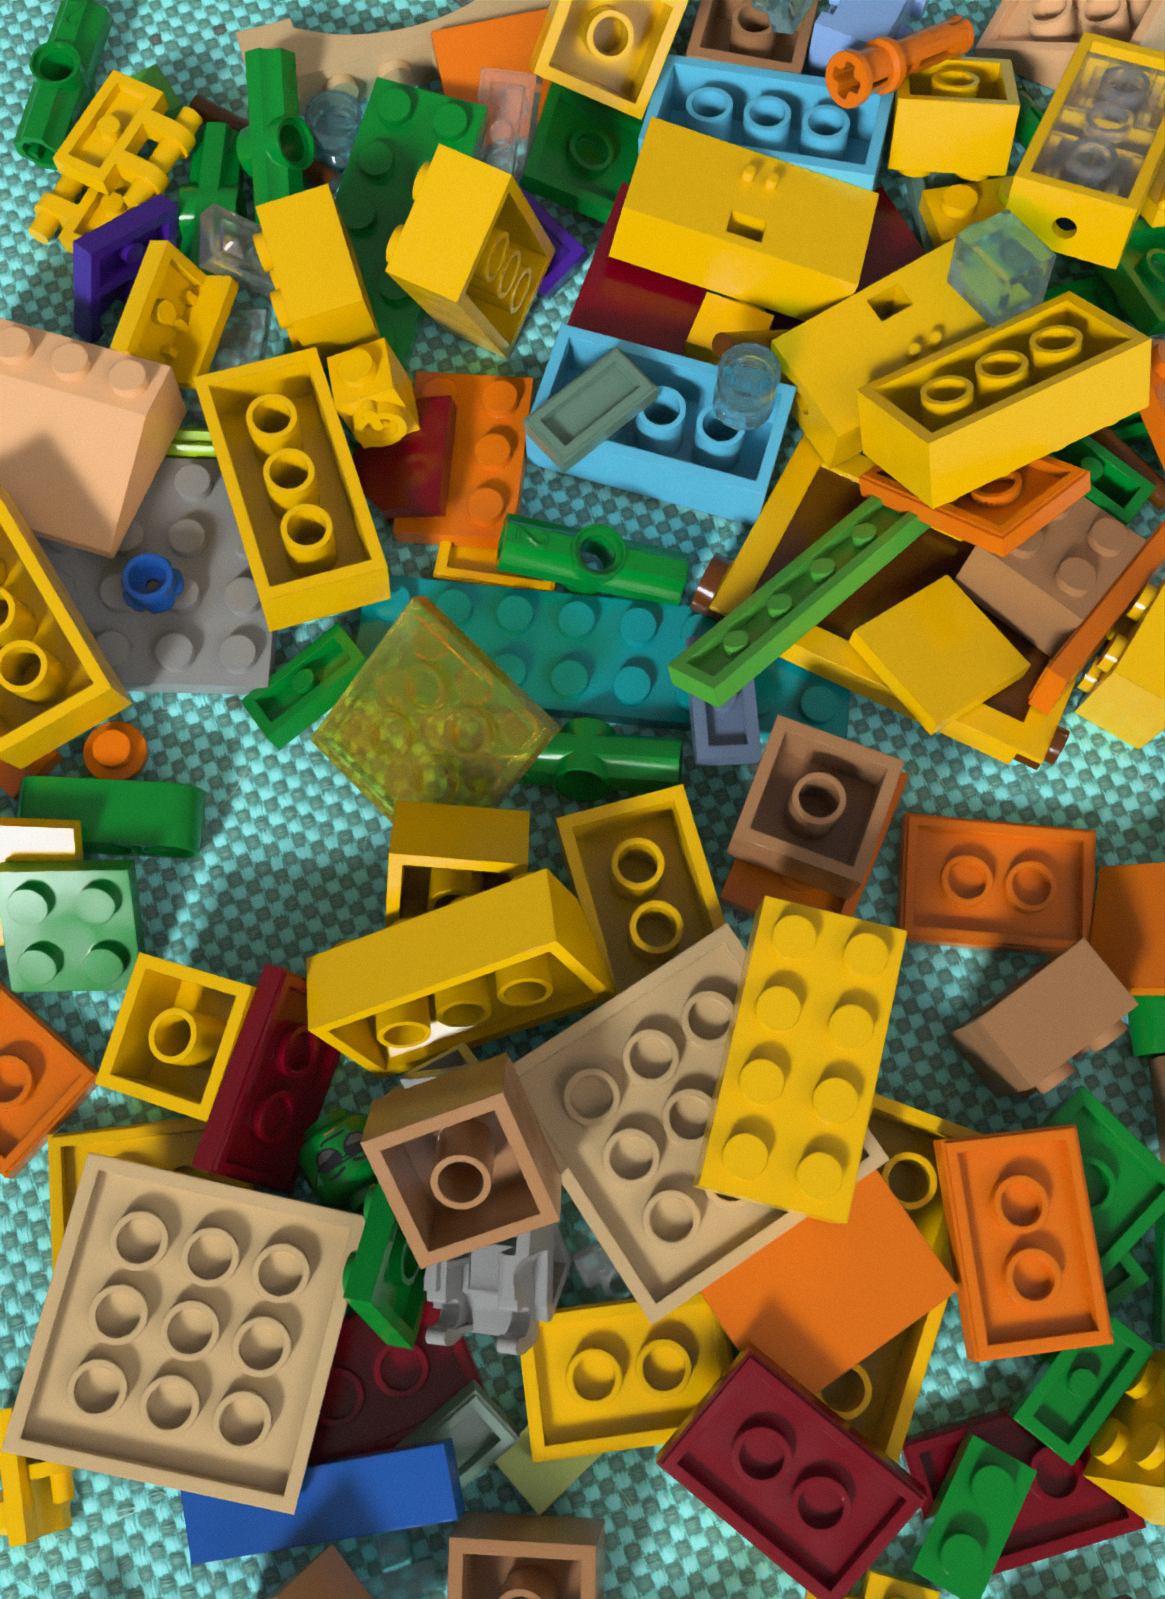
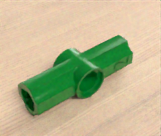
[13,0,113,170]
[236,48,315,233]
[177,122,247,278]
[496,513,689,606]
[486,717,683,802]

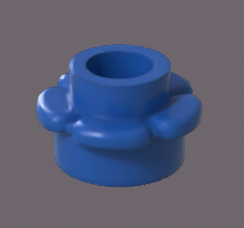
[121,553,184,614]

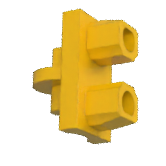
[0,1406,80,1547]

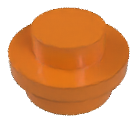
[83,721,149,780]

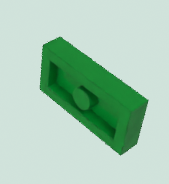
[240,623,377,750]
[1007,1313,1155,1466]
[906,1431,1037,1599]

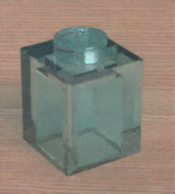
[947,209,1056,328]

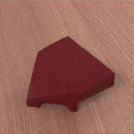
[352,395,457,524]

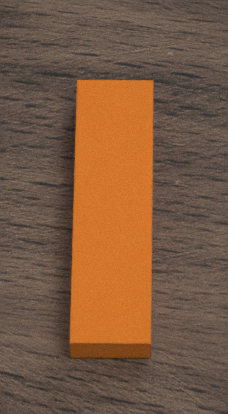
[1028,519,1165,716]

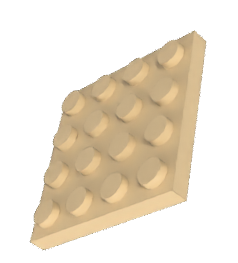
[513,923,890,1325]
[1,1152,365,1515]

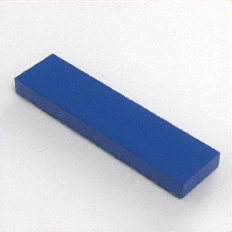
[180,1438,466,1565]

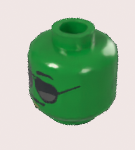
[298,1109,378,1214]

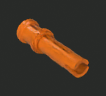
[825,15,975,109]

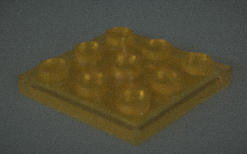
[310,596,561,824]

